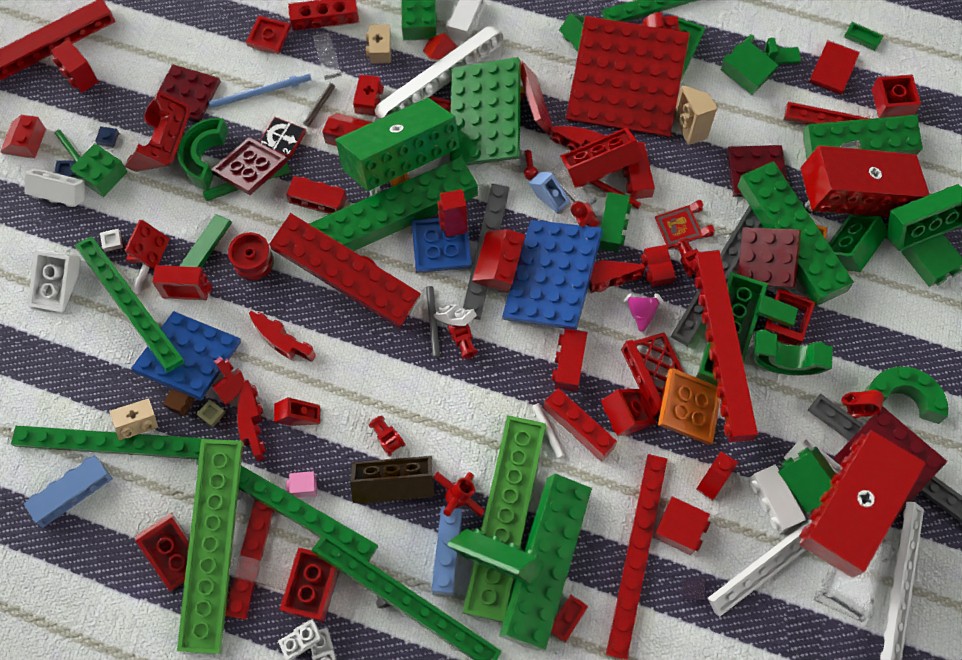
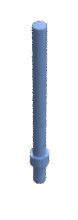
[209,73,312,108]

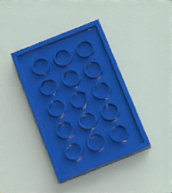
[502,220,603,331]

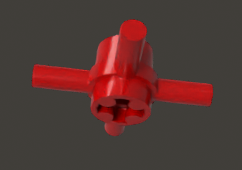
[433,472,485,516]

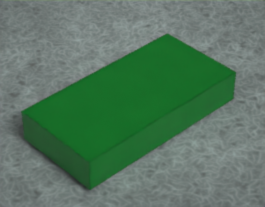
[844,22,884,51]
[756,295,798,327]

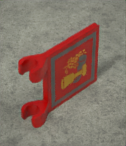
[655,200,715,249]

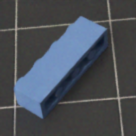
[24,455,113,527]
[431,507,462,597]

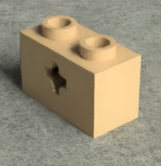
[366,24,391,63]
[109,398,158,440]

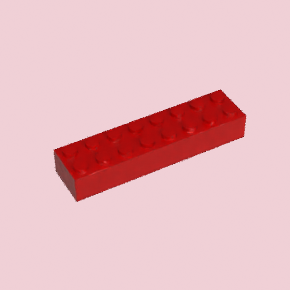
[269,213,421,329]

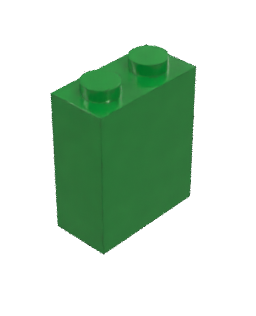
[720,39,779,95]
[901,234,962,287]
[778,446,836,513]

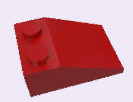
[135,513,190,591]

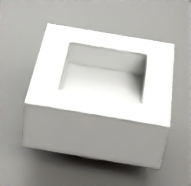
[100,229,123,252]

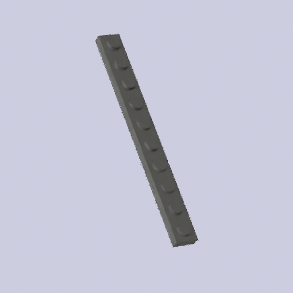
[671,205,761,346]
[808,393,962,523]

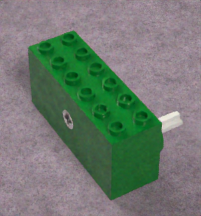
[335,97,460,196]

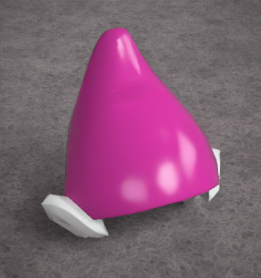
[623,293,664,332]

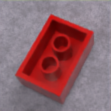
[279,547,339,624]

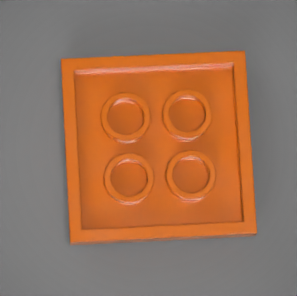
[658,368,721,445]

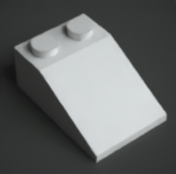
[28,250,81,312]

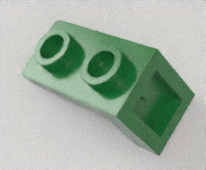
[764,38,801,64]

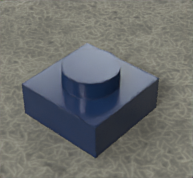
[95,126,119,147]
[54,160,76,178]

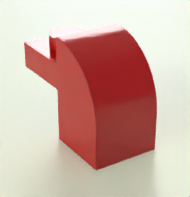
[642,12,680,31]
[212,357,244,405]

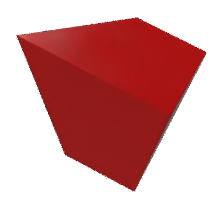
[423,33,458,60]

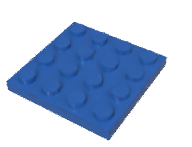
[131,311,241,401]

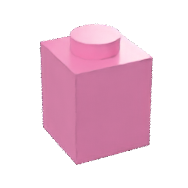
[286,471,317,498]

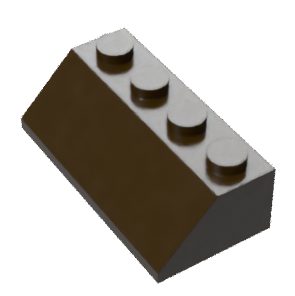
[350,456,434,504]

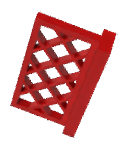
[621,332,685,417]

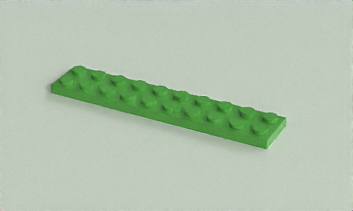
[463,415,546,623]
[177,439,244,654]

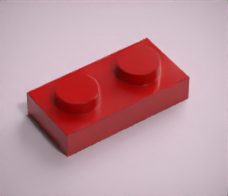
[551,594,588,643]

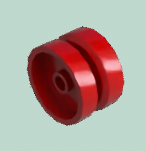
[228,232,274,280]

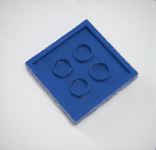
[411,218,472,273]

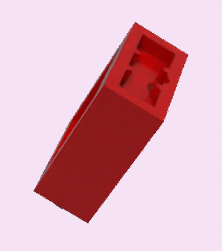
[152,265,212,300]
[763,289,815,346]

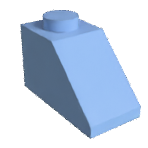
[528,172,570,213]

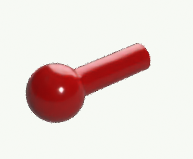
[524,150,538,180]

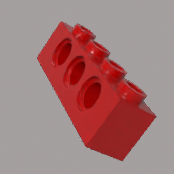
[288,0,359,31]

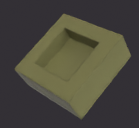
[196,399,226,428]

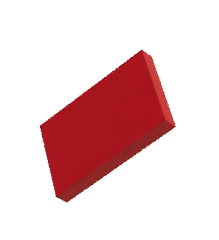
[809,40,860,95]

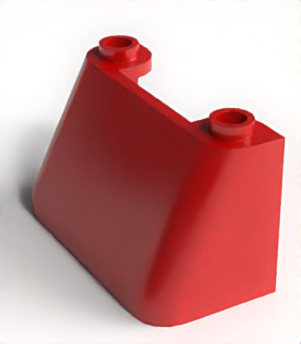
[125,91,190,172]

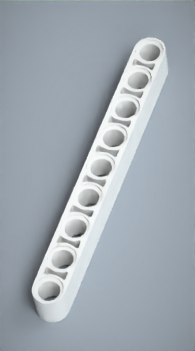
[375,26,504,118]

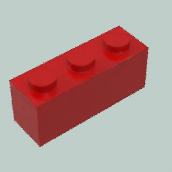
[622,142,655,199]
[286,176,347,214]
[437,189,468,237]
[551,329,588,392]

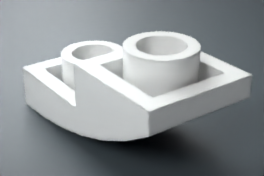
[433,303,477,326]
[278,619,322,660]
[310,627,336,660]

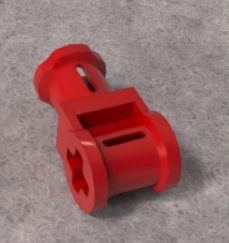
[674,238,699,277]
[447,324,478,359]
[369,415,406,457]

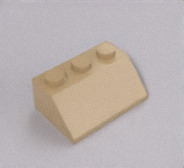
[674,85,718,145]

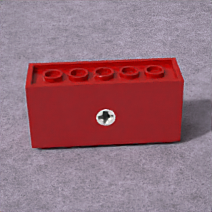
[800,145,930,217]
[798,430,926,578]

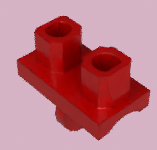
[570,201,599,228]

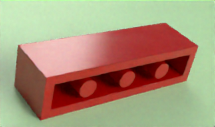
[544,388,617,462]

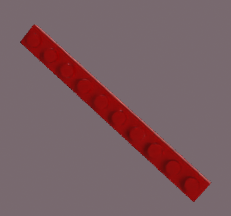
[605,454,668,660]

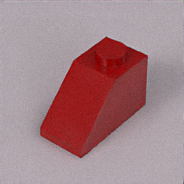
[274,397,320,426]
[696,451,739,501]

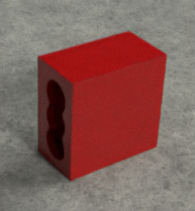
[653,496,711,555]

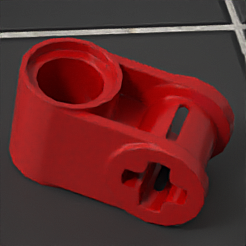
[841,390,884,418]

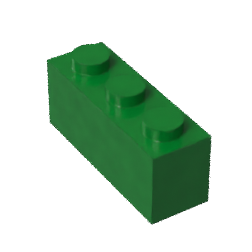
[599,192,632,252]

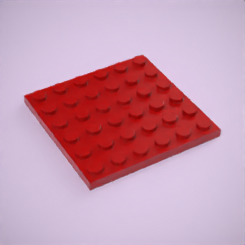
[566,16,690,138]

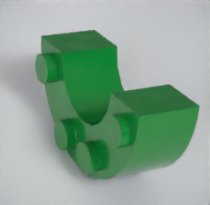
[178,118,229,190]
[754,330,833,376]
[864,367,948,424]

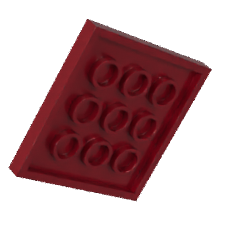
[833,406,948,518]

